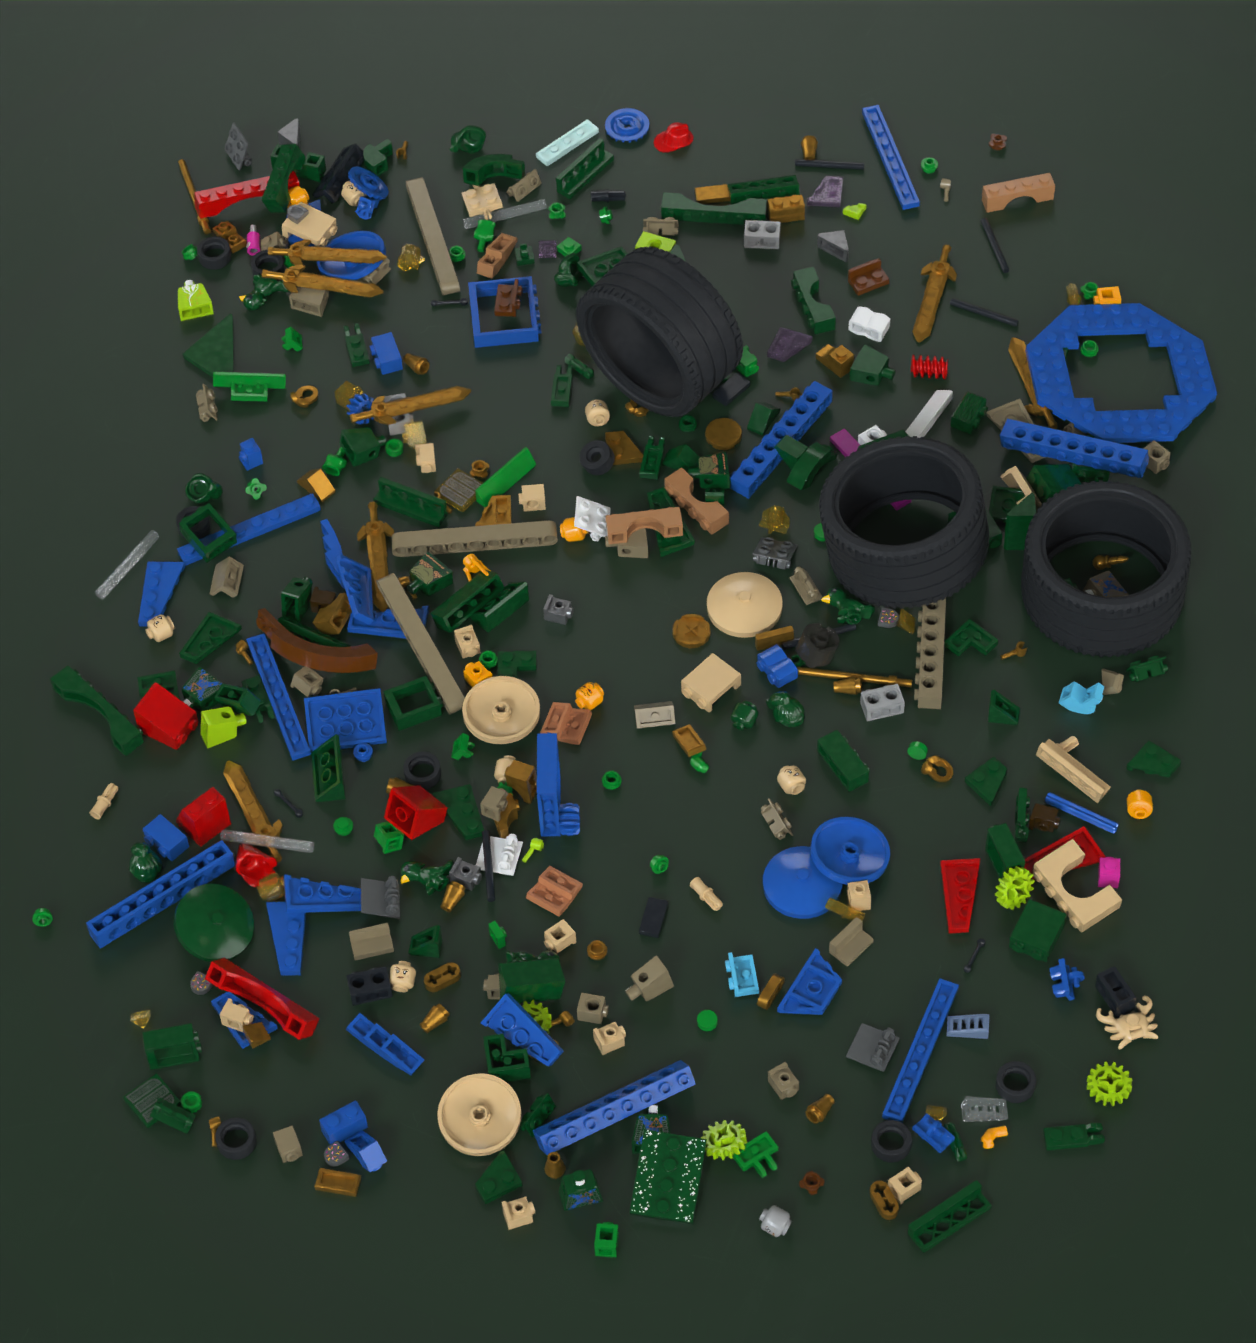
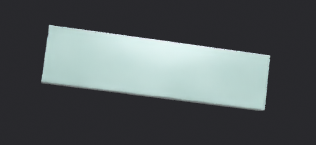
[536,119,599,166]

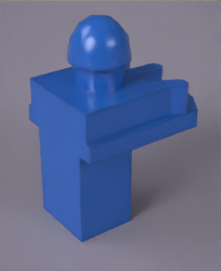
[355,196,379,220]

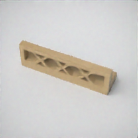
[1036,739,1111,803]

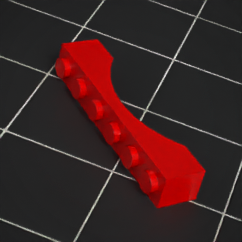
[194,171,300,219]
[205,958,320,1040]

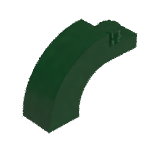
[787,442,838,490]

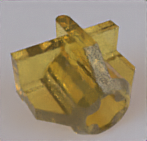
[397,244,425,272]
[759,505,790,534]

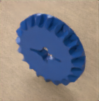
[605,108,649,143]
[348,167,389,200]

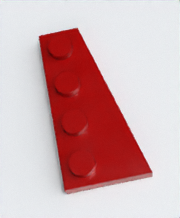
[1024,826,1106,880]
[940,858,980,933]

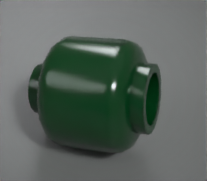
[730,700,759,731]

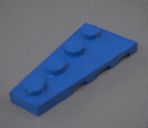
[336,554,374,624]
[138,561,185,627]
[347,606,429,639]
[481,993,564,1066]

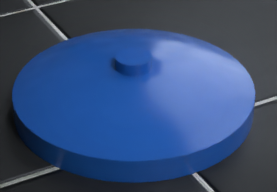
[317,231,386,280]
[810,817,890,885]
[763,846,843,919]

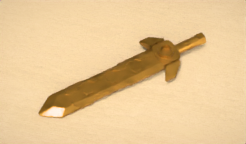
[268,240,387,265]
[912,244,957,343]
[261,265,384,297]
[1008,337,1058,429]
[350,386,471,425]
[357,502,394,612]
[223,761,283,863]

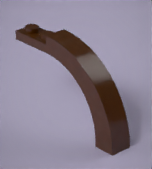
[256,608,378,673]

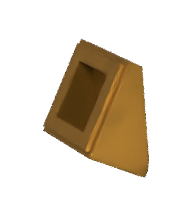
[242,1022,271,1049]

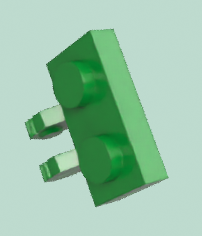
[732,1131,778,1178]

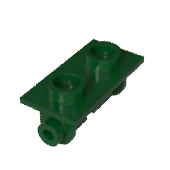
[1126,655,1168,682]
[519,1093,556,1138]
[150,1098,196,1134]

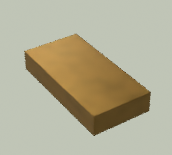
[695,184,730,204]
[755,626,794,651]
[672,724,706,757]
[314,1168,361,1197]

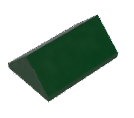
[1003,492,1036,550]
[470,581,529,633]
[311,734,346,802]
[498,958,565,1003]

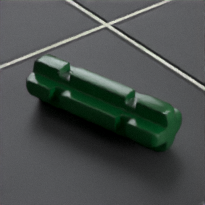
[564,353,594,379]
[943,1122,967,1162]

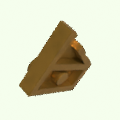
[605,431,643,465]
[475,495,512,526]

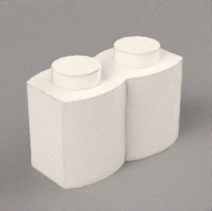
[848,307,890,342]

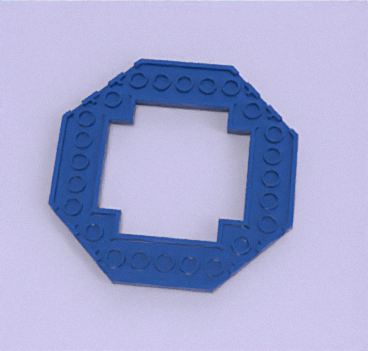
[1025,303,1217,443]

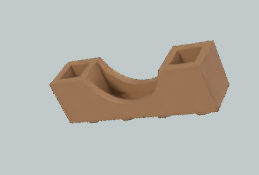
[982,173,1055,213]
[664,467,729,535]
[605,507,683,545]

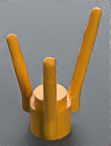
[463,554,491,581]

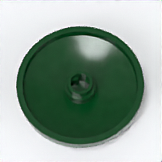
[174,884,254,962]

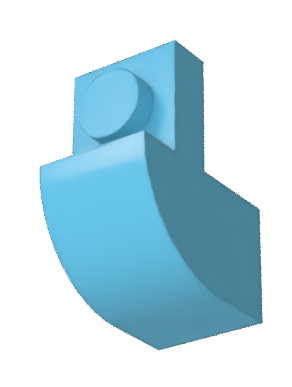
[1059,681,1104,714]

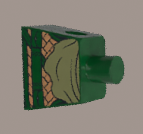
[688,452,730,489]
[406,552,453,596]

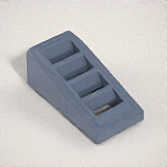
[947,1014,989,1039]

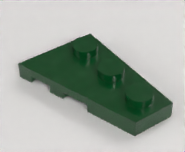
[179,612,242,664]
[432,784,484,840]

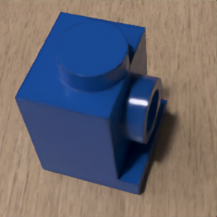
[238,438,263,471]

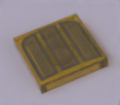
[434,468,483,512]

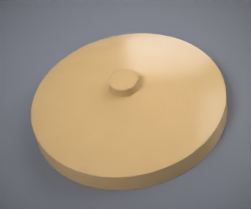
[707,572,782,638]
[462,676,540,744]
[437,1073,522,1156]

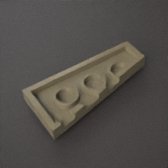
[986,399,1046,463]

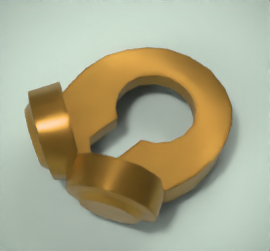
[290,385,318,408]
[625,400,649,417]
[921,755,953,782]

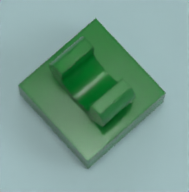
[282,326,303,352]
[451,733,475,760]

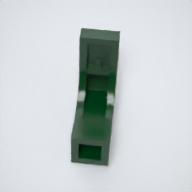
[463,154,525,186]

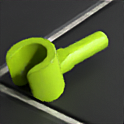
[522,838,544,863]

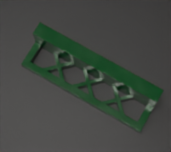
[556,138,614,199]
[727,175,800,205]
[373,477,448,528]
[278,617,351,647]
[908,1180,992,1253]

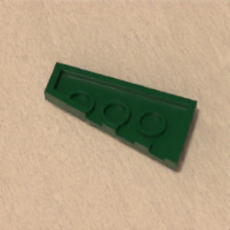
[647,487,695,557]

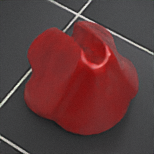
[235,842,277,887]

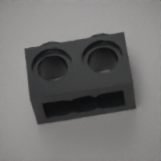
[1095,966,1136,1018]
[346,967,393,1006]

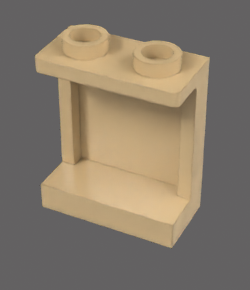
[282,202,337,247]
[1000,466,1042,513]
[681,653,741,712]

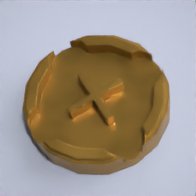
[705,418,742,450]
[673,614,711,648]

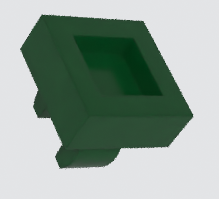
[515,243,535,266]

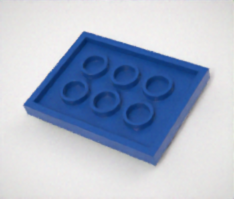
[304,688,387,753]

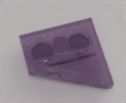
[807,176,843,207]
[767,327,812,362]

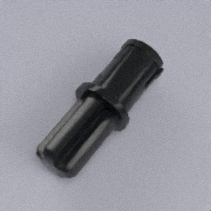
[591,189,626,203]

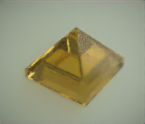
[897,609,915,634]
[130,1009,151,1029]
[926,1105,947,1121]

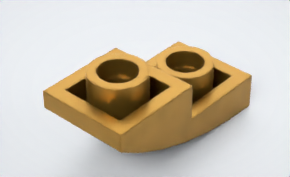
[213,221,247,253]

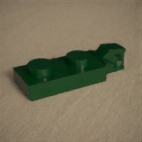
[1014,787,1030,842]

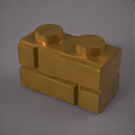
[767,195,805,223]

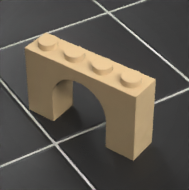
[1032,839,1122,933]

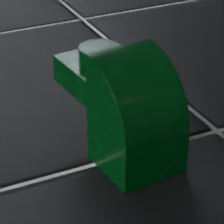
[363,139,393,176]

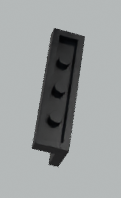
[312,143,364,203]

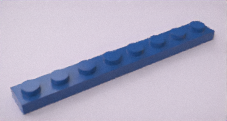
[862,105,920,210]
[177,493,321,566]
[246,633,311,761]
[882,978,959,1123]

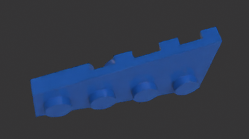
[283,874,361,913]
[266,902,306,975]

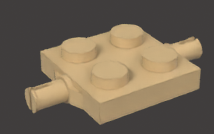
[461,183,503,220]

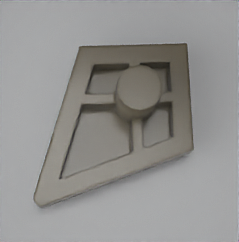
[1101,669,1124,695]

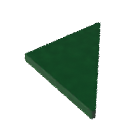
[183,313,234,390]

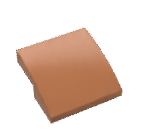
[540,702,592,745]
[526,866,583,917]

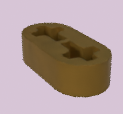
[424,963,461,992]
[757,974,785,1010]
[870,1181,899,1220]

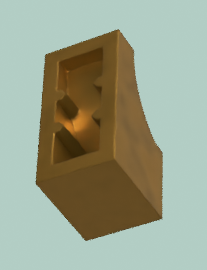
[816,344,854,378]
[312,593,352,635]
[504,760,537,804]
[494,793,520,839]

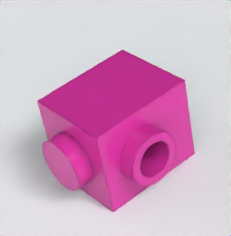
[1098,857,1120,888]

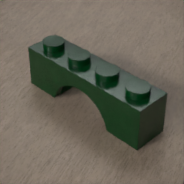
[261,144,306,213]
[791,267,836,334]

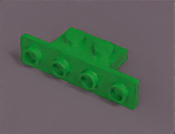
[213,372,286,402]

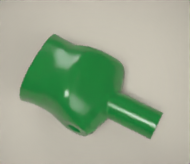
[474,220,496,252]
[322,447,347,476]

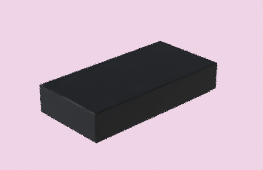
[713,373,750,406]
[639,897,668,938]

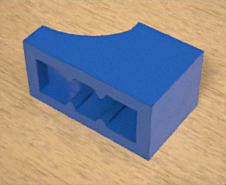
[344,1130,387,1172]

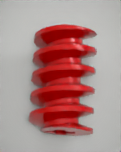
[911,354,948,379]

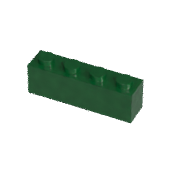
[430,569,505,633]

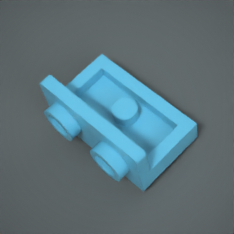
[725,952,759,997]

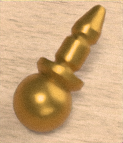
[1093,555,1129,570]

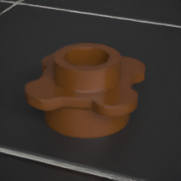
[989,134,1007,150]
[799,1171,824,1195]

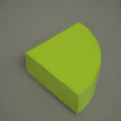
[843,203,866,220]

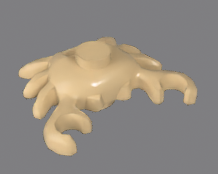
[1096,995,1159,1049]

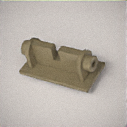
[507,169,542,202]
[643,217,679,236]
[357,258,391,284]
[196,384,218,422]
[789,567,823,605]
[761,799,793,840]

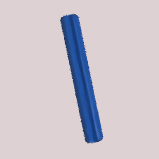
[1045,792,1119,834]

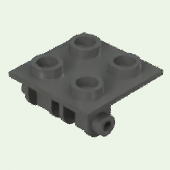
[225,122,252,171]
[753,537,798,570]
[361,876,400,919]
[846,1023,900,1072]

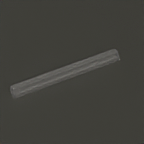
[463,199,547,229]
[95,530,159,599]
[220,830,315,853]

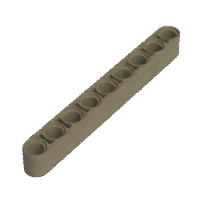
[406,177,460,296]
[392,521,558,557]
[376,573,465,715]

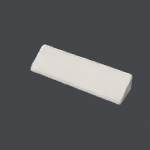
[906,390,953,438]

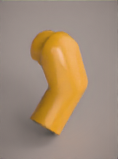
[981,1125,1008,1149]

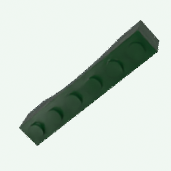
[661,192,767,225]
[50,665,143,756]

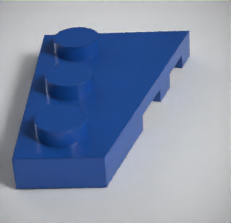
[211,991,278,1049]

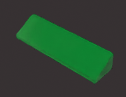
[475,447,536,508]

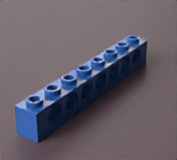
[730,381,832,499]
[1000,419,1149,478]
[86,840,236,949]
[532,1060,696,1155]

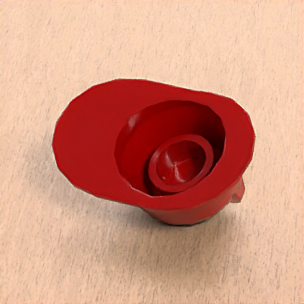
[654,122,694,153]

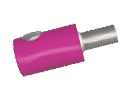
[246,225,260,256]

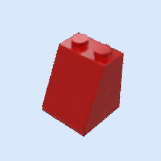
[133,682,198,750]
[384,785,448,840]
[176,787,231,847]

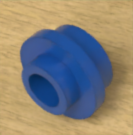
[353,743,373,762]

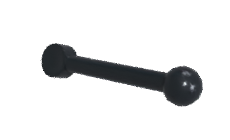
[431,298,468,307]
[274,789,303,818]
[963,938,985,973]

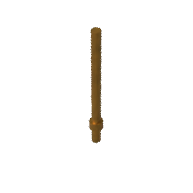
[178,159,211,234]
[797,667,912,687]

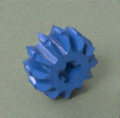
[346,394,374,425]
[559,803,580,836]

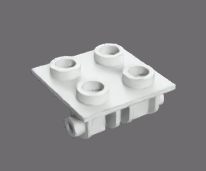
[574,496,610,541]
[476,834,523,876]

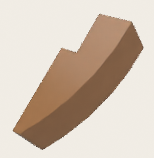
[477,233,517,279]

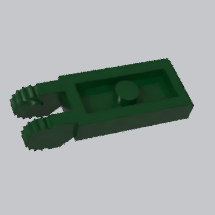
[343,323,370,367]
[551,365,573,407]
[639,436,665,480]
[241,675,275,723]
[1043,1123,1105,1150]

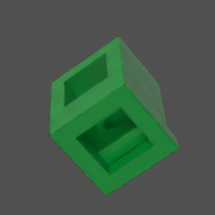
[736,345,759,378]
[374,821,404,854]
[594,1222,619,1257]

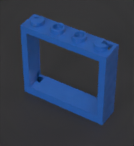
[468,276,542,348]
[537,732,561,837]

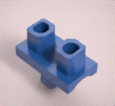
[1049,958,1085,1001]
[912,1114,955,1153]

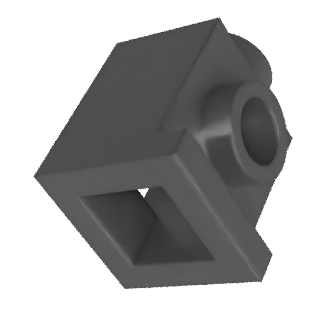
[543,594,574,625]
[449,857,482,891]

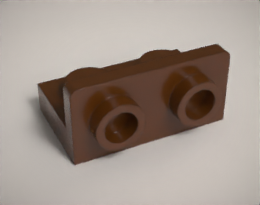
[848,258,889,296]
[494,279,522,317]

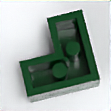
[483,1034,531,1082]

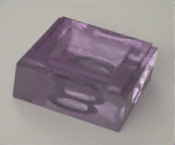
[539,240,557,258]

